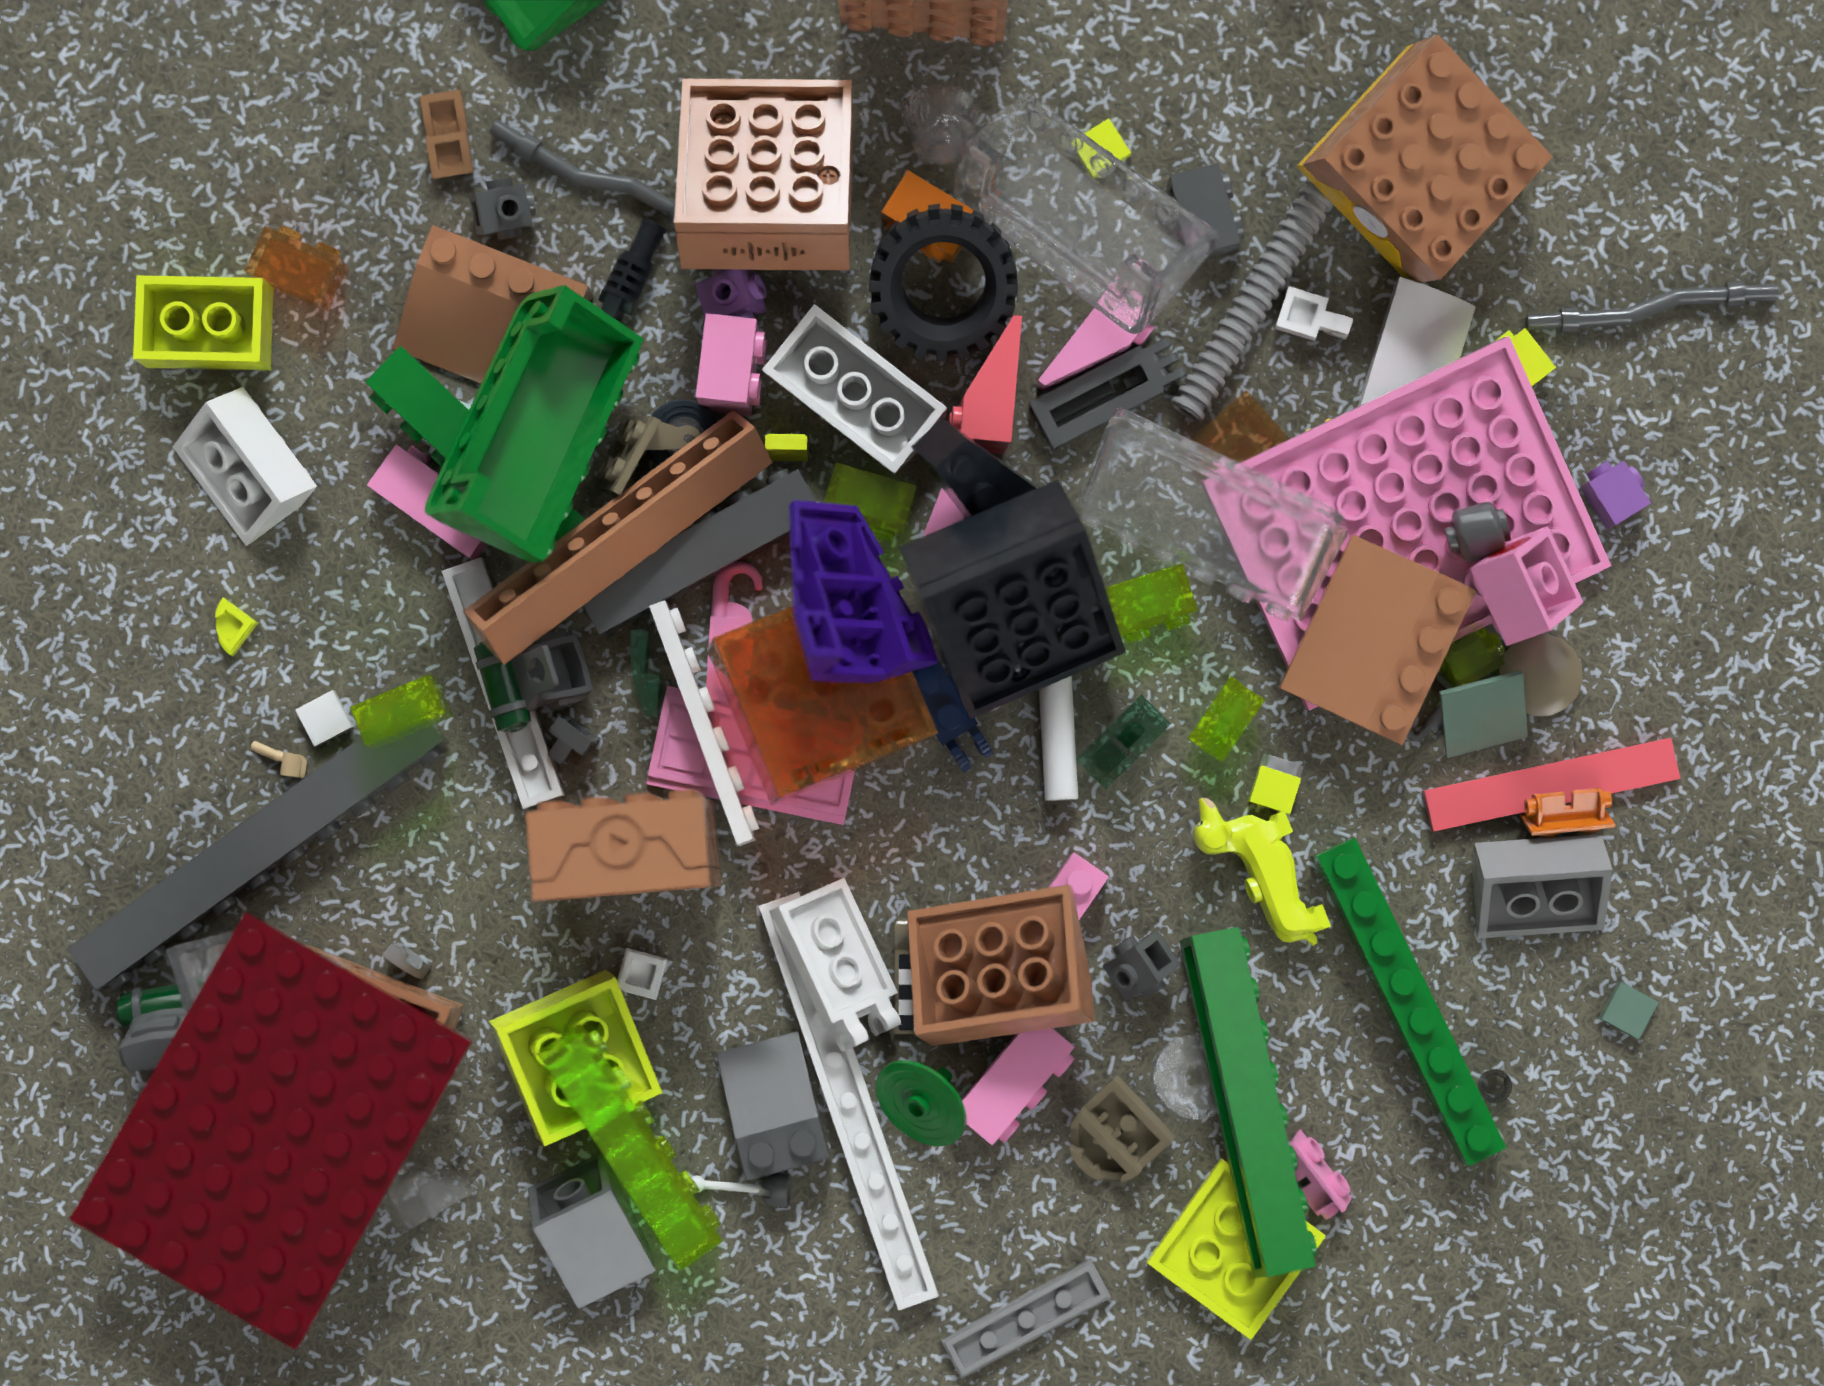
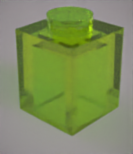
[1440,627,1506,687]

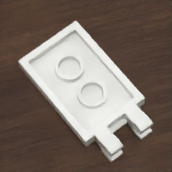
[771,878,901,1052]

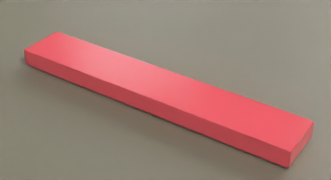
[1422,738,1681,832]

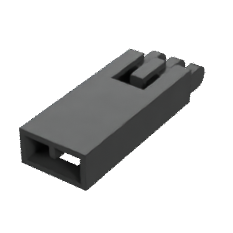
[1028,337,1188,452]

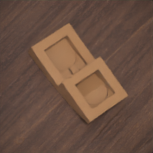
[419,89,474,179]

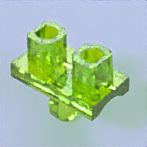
[1187,676,1265,763]

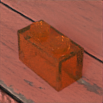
[244,225,349,312]

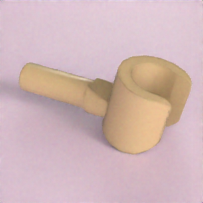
[250,741,307,778]

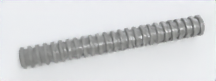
[1171,178,1333,421]

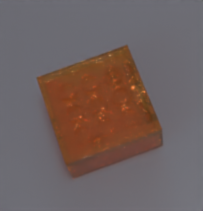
[707,606,938,806]

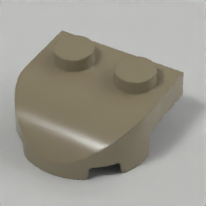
[1069,1074,1176,1182]

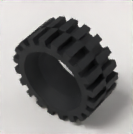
[869,204,1018,362]

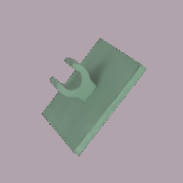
[1439,670,1528,758]

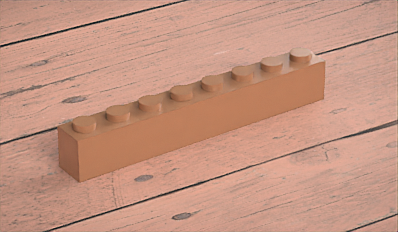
[463,410,773,665]

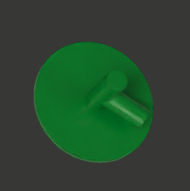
[876,1060,967,1146]

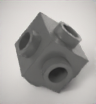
[468,177,536,240]
[1102,929,1181,1001]

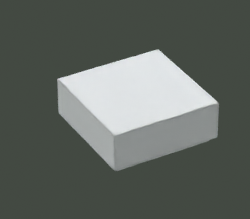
[295,690,354,747]
[617,948,668,1000]

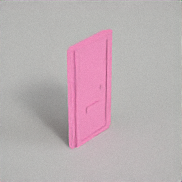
[646,686,864,825]

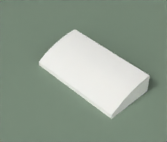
[1357,277,1476,407]

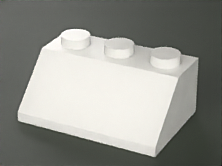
[173,387,317,546]

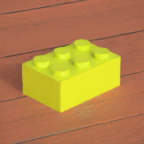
[133,275,274,370]

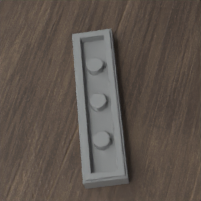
[941,1258,1111,1379]

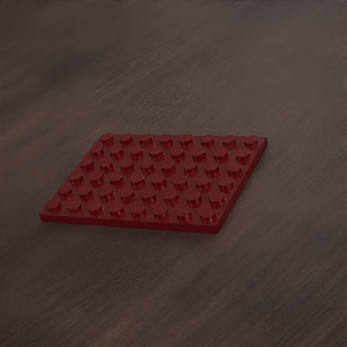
[69,913,474,1350]

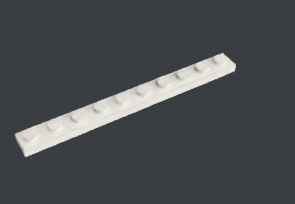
[759,892,939,1311]

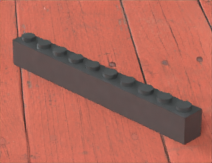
[67,700,450,992]

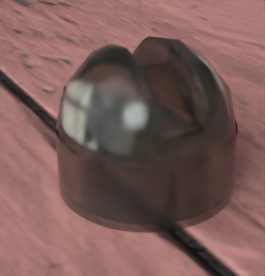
[1478,1069,1512,1104]

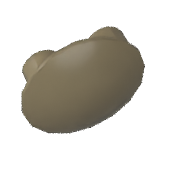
[1499,633,1583,716]

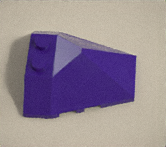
[789,500,938,683]

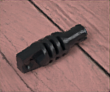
[598,218,667,323]

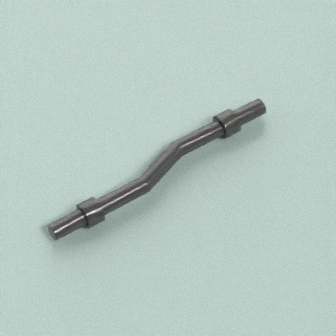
[489,120,675,226]
[1526,281,1779,333]

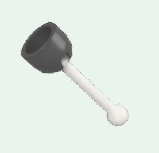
[689,1173,792,1208]

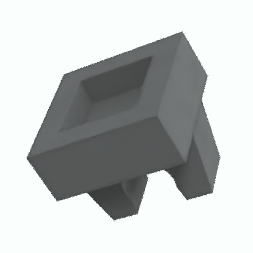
[548,714,601,765]

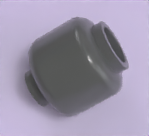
[1445,502,1511,562]

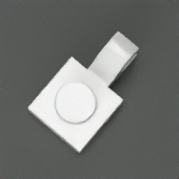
[1275,286,1353,341]

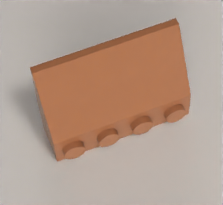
[392,225,594,384]
[1278,535,1477,745]
[907,884,1095,1046]

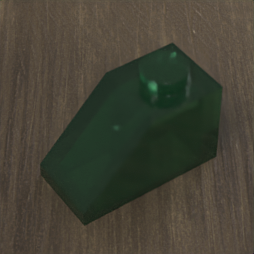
[1076,694,1171,790]

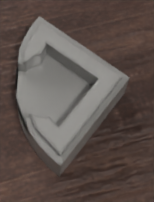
[382,942,431,980]

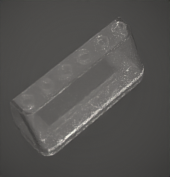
[953,92,1219,334]
[1075,407,1349,622]

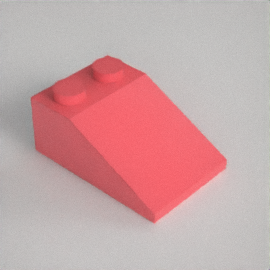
[948,315,1022,454]

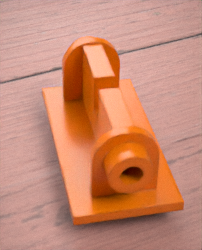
[1520,787,1615,838]

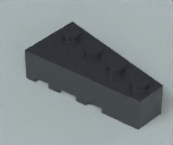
[911,418,1039,518]

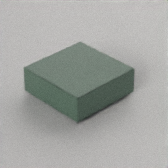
[1599,981,1659,1040]

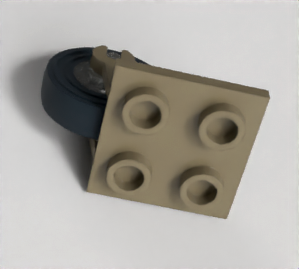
[596,400,717,495]

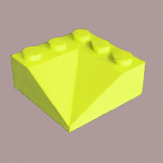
[489,970,662,1146]

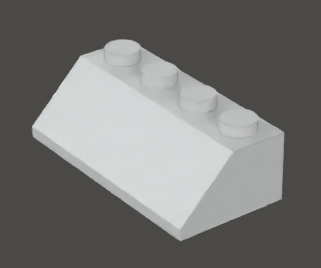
[762,304,947,475]

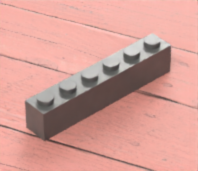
[584,468,816,638]

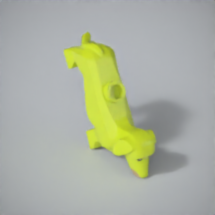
[1193,798,1331,946]

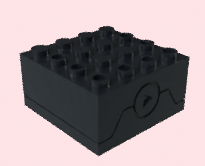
[899,480,1126,719]

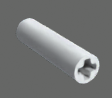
[1039,676,1078,801]

